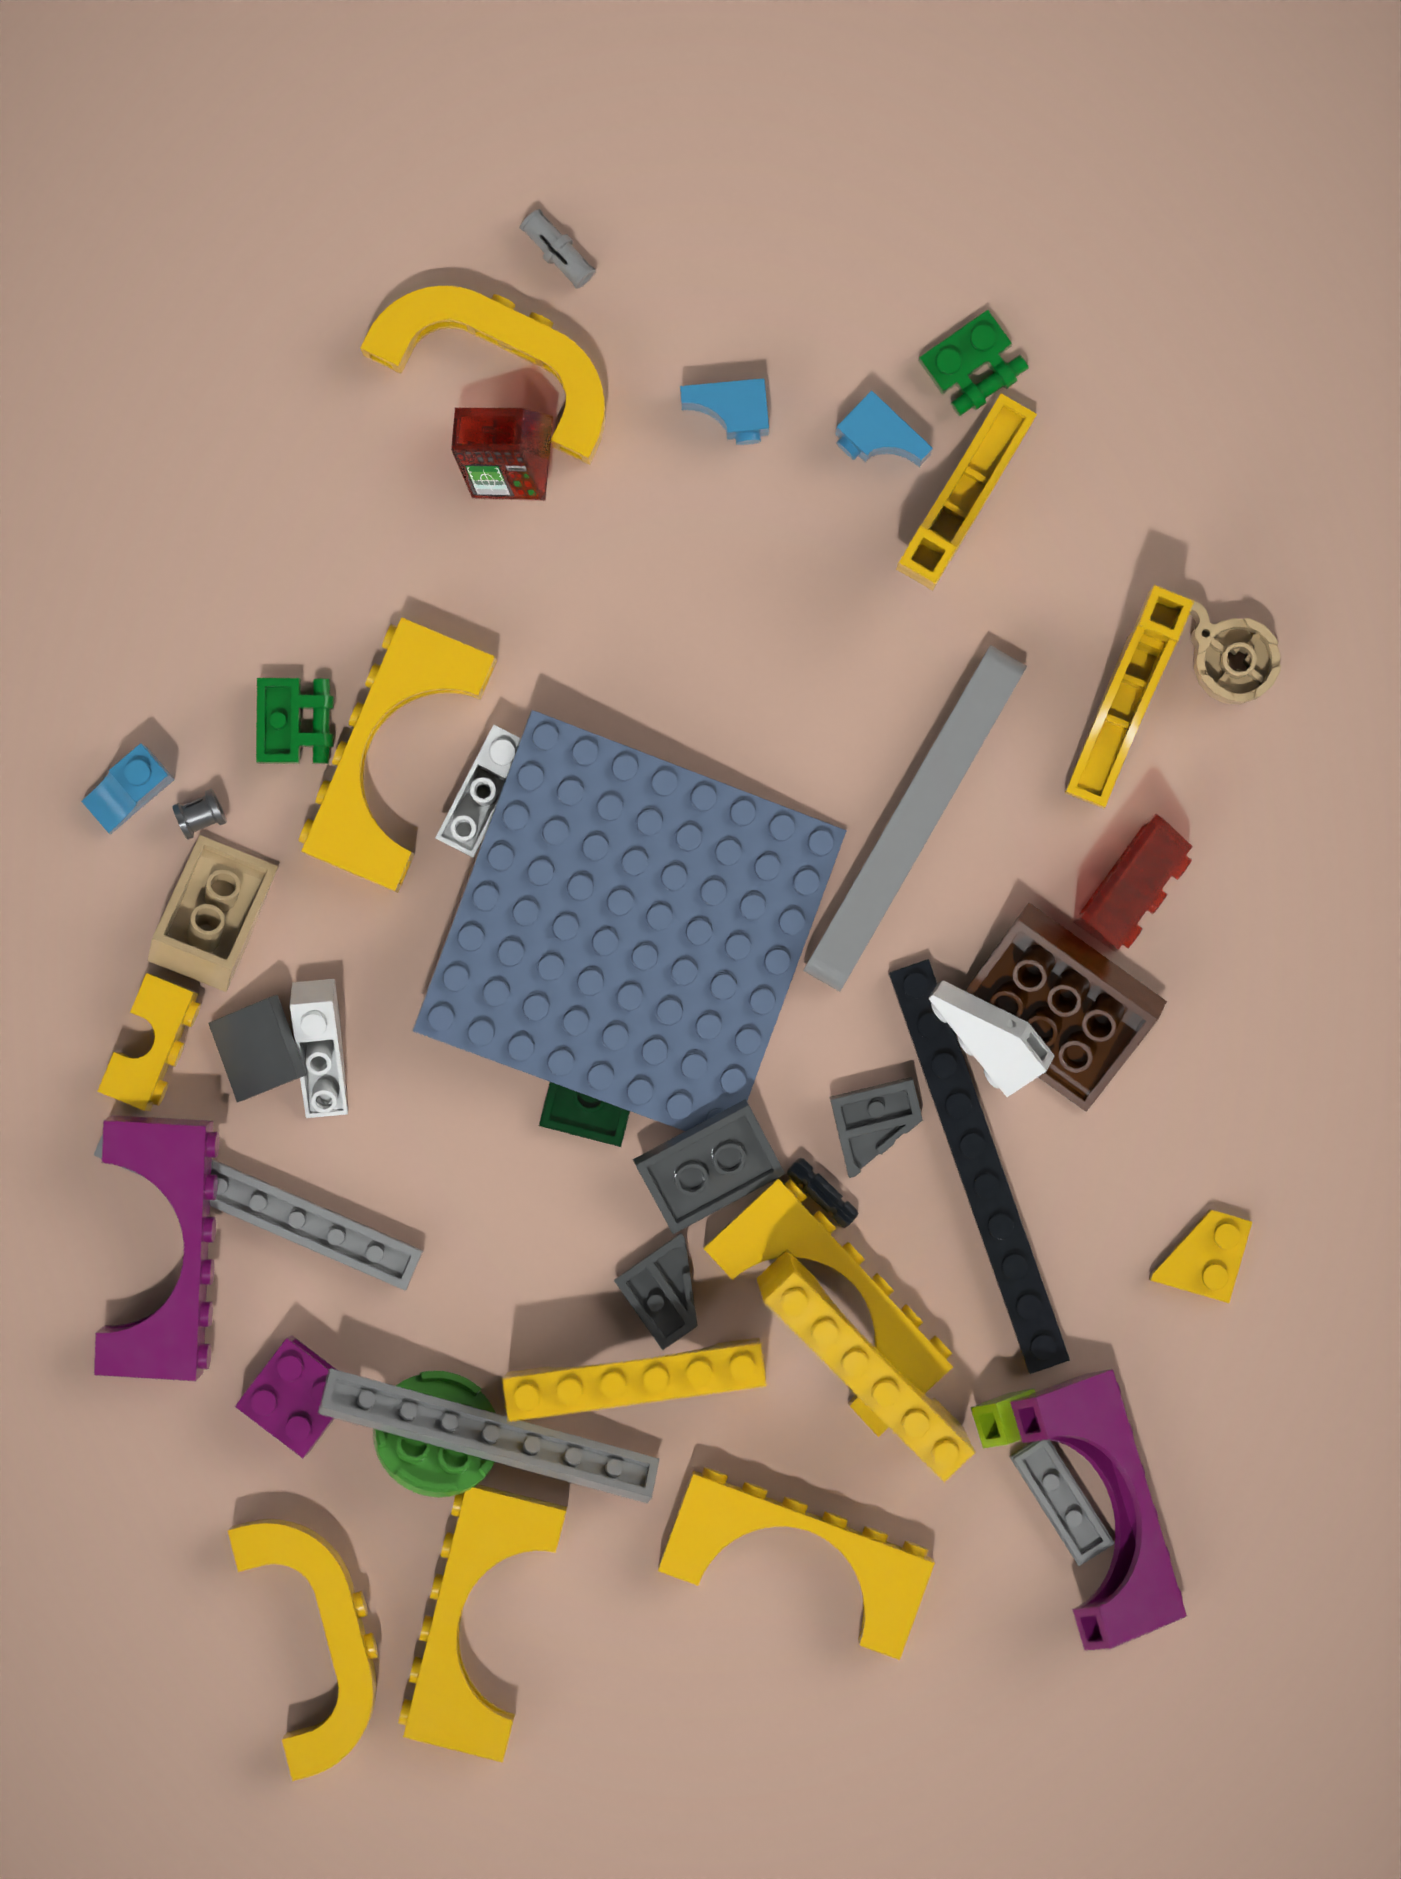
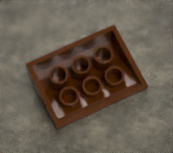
[965,903,1167,1112]

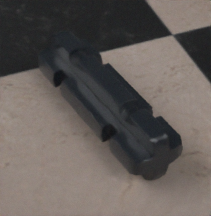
[787,1158,859,1228]

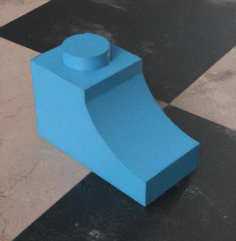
[680,378,769,445]
[835,390,933,467]
[81,743,175,834]

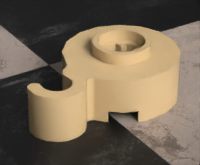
[1189,601,1281,705]

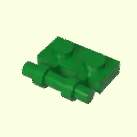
[918,310,1029,416]
[256,678,334,764]

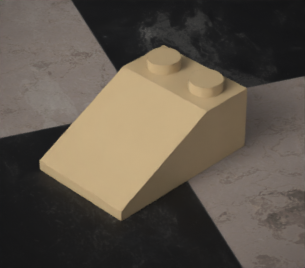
[147,835,278,992]

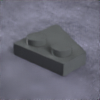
[829,1077,923,1178]

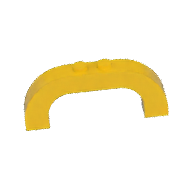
[360,286,605,465]
[227,1519,378,1781]

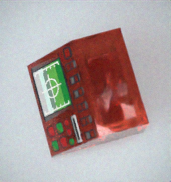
[451,408,553,501]

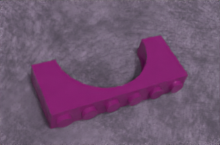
[94,1115,219,1381]
[1010,1369,1187,1651]

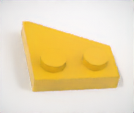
[1149,1209,1252,1303]

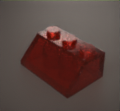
[1073,814,1193,951]

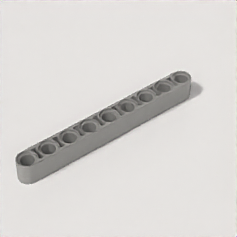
[803,645,1027,992]

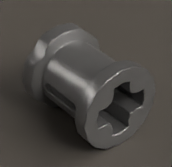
[172,789,227,839]

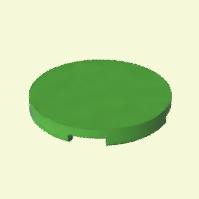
[373,1371,496,1497]

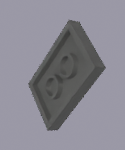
[633,1099,785,1234]

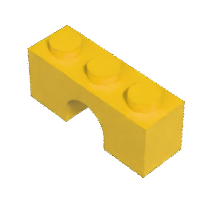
[97,973,201,1111]

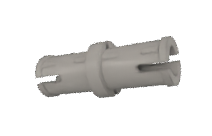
[520,209,596,289]

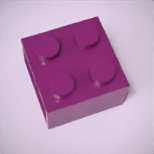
[235,1335,337,1458]

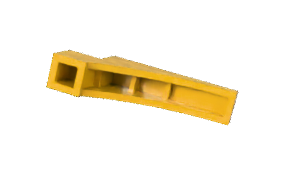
[896,393,1037,591]
[1065,585,1194,809]

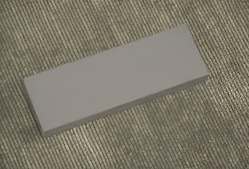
[1009,1440,1115,1566]

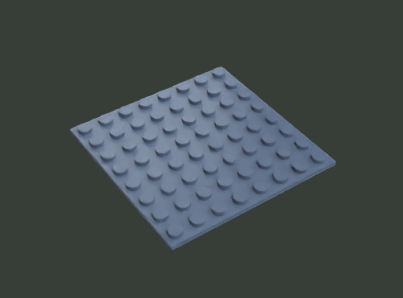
[412,710,847,1131]

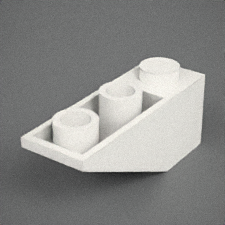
[435,724,521,858]
[290,979,348,1118]
[928,980,1055,1097]

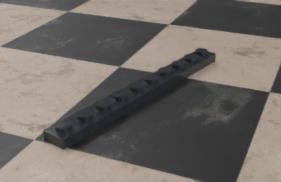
[888,959,1070,1374]

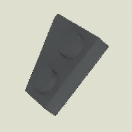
[614,1233,698,1350]

